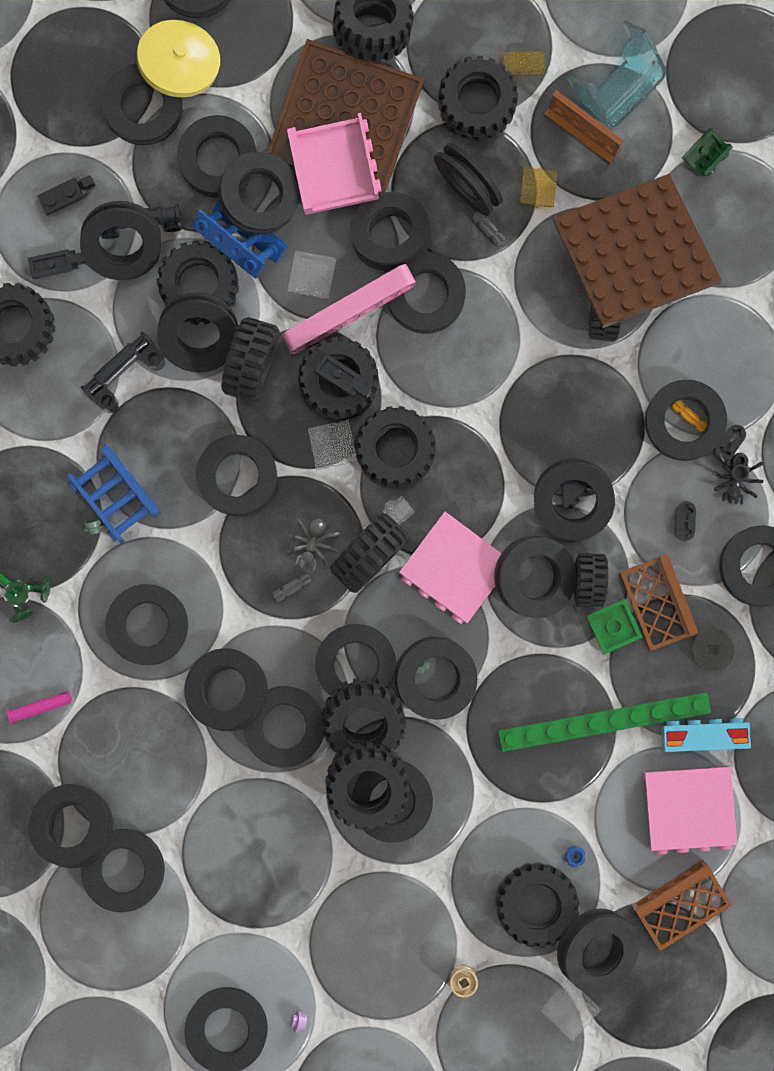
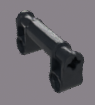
[101,204,182,239]
[80,331,165,413]

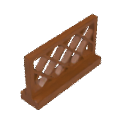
[544,90,624,165]
[620,554,699,651]
[631,860,732,951]

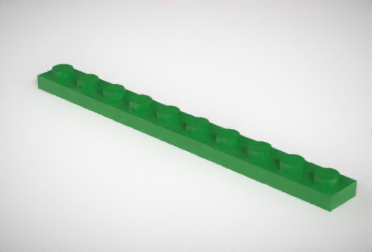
[498,692,711,752]

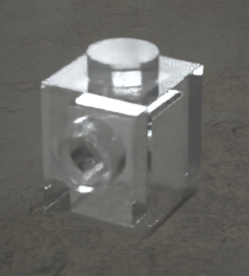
[382,496,415,526]

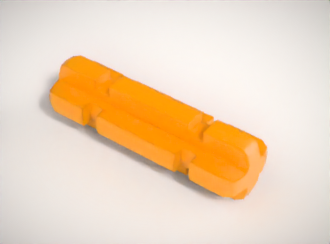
[671,400,707,433]

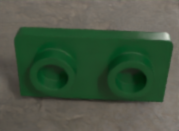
[682,128,733,177]

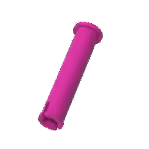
[6,690,73,725]

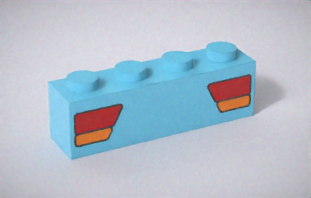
[661,718,751,752]

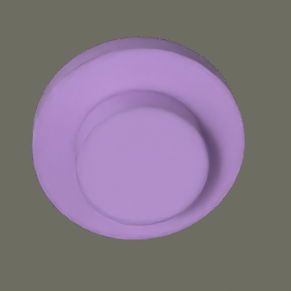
[290,1011,307,1033]

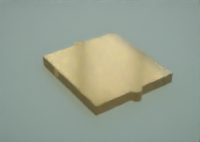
[520,167,557,208]

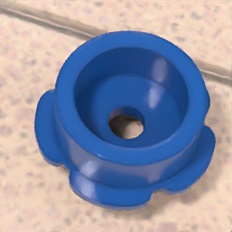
[564,846,585,867]

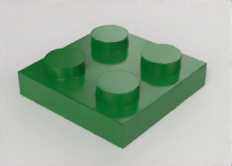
[586,599,643,655]

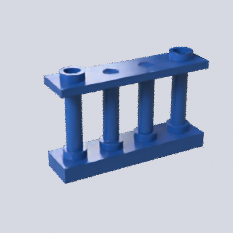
[191,200,288,279]
[67,444,161,543]

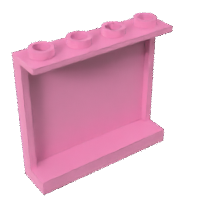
[287,113,382,215]
[399,512,502,624]
[643,766,737,854]

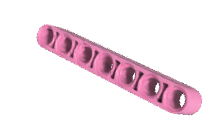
[281,264,416,355]

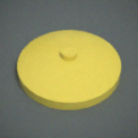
[136,20,220,97]

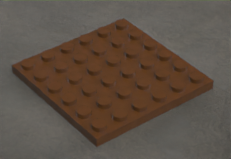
[267,39,425,194]
[553,173,722,328]

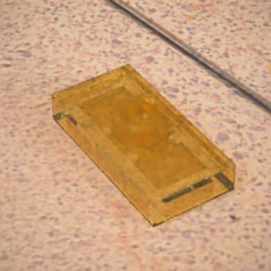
[503,51,545,74]

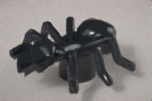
[712,453,764,505]

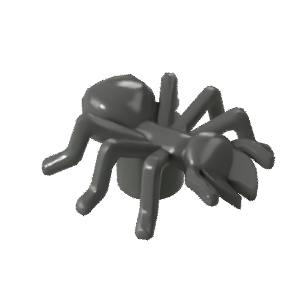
[287,519,340,570]

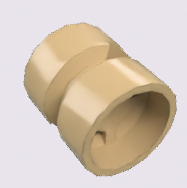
[449,965,478,998]

